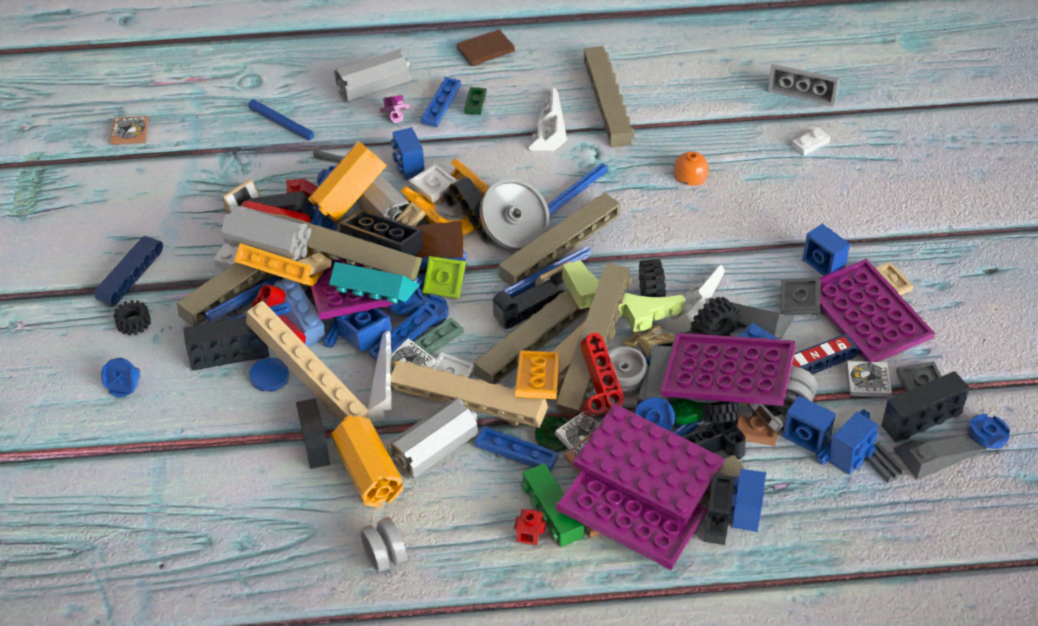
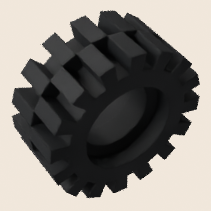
[113,300,151,336]
[702,401,741,423]

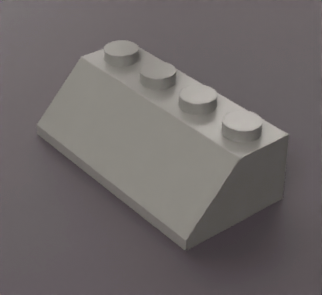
[768,64,840,106]

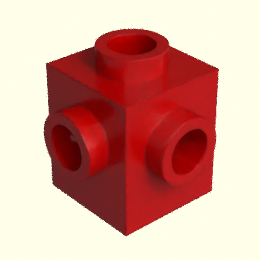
[514,509,546,546]

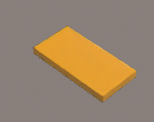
[515,350,559,399]

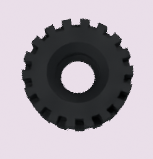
[638,259,666,297]
[690,297,741,336]

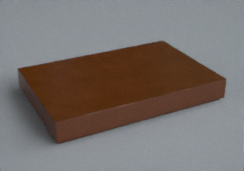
[457,29,515,66]
[413,221,463,258]

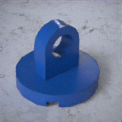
[101,357,140,397]

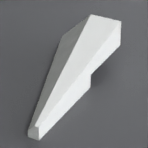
[529,88,567,151]
[655,265,725,333]
[368,331,392,421]

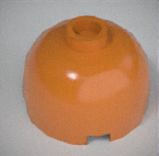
[673,151,709,186]

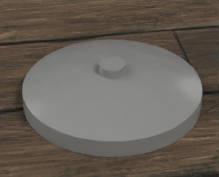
[480,178,550,250]

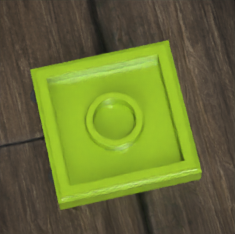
[422,256,466,299]

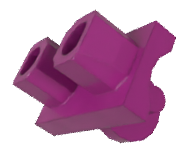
[380,95,410,123]

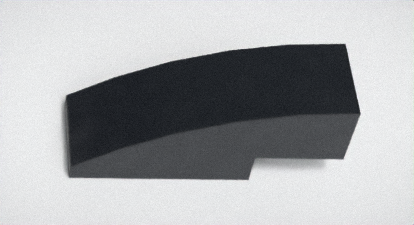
[703,473,735,545]

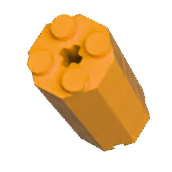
[308,141,387,223]
[331,415,403,507]

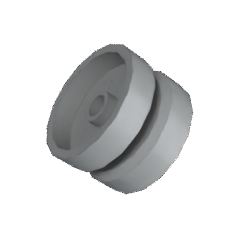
[602,346,647,398]
[774,366,818,415]
[359,517,407,573]

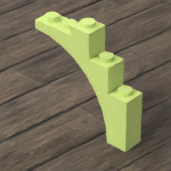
[562,260,685,332]

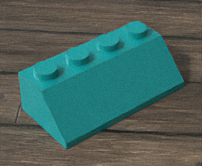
[329,262,419,304]

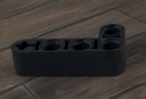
[444,177,493,243]
[246,192,315,220]
[493,280,564,329]
[296,398,331,469]
[682,420,746,459]

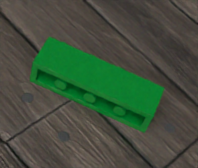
[521,463,584,547]

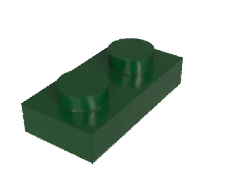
[464,87,487,115]

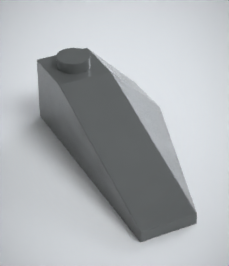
[709,298,794,338]
[893,434,987,480]

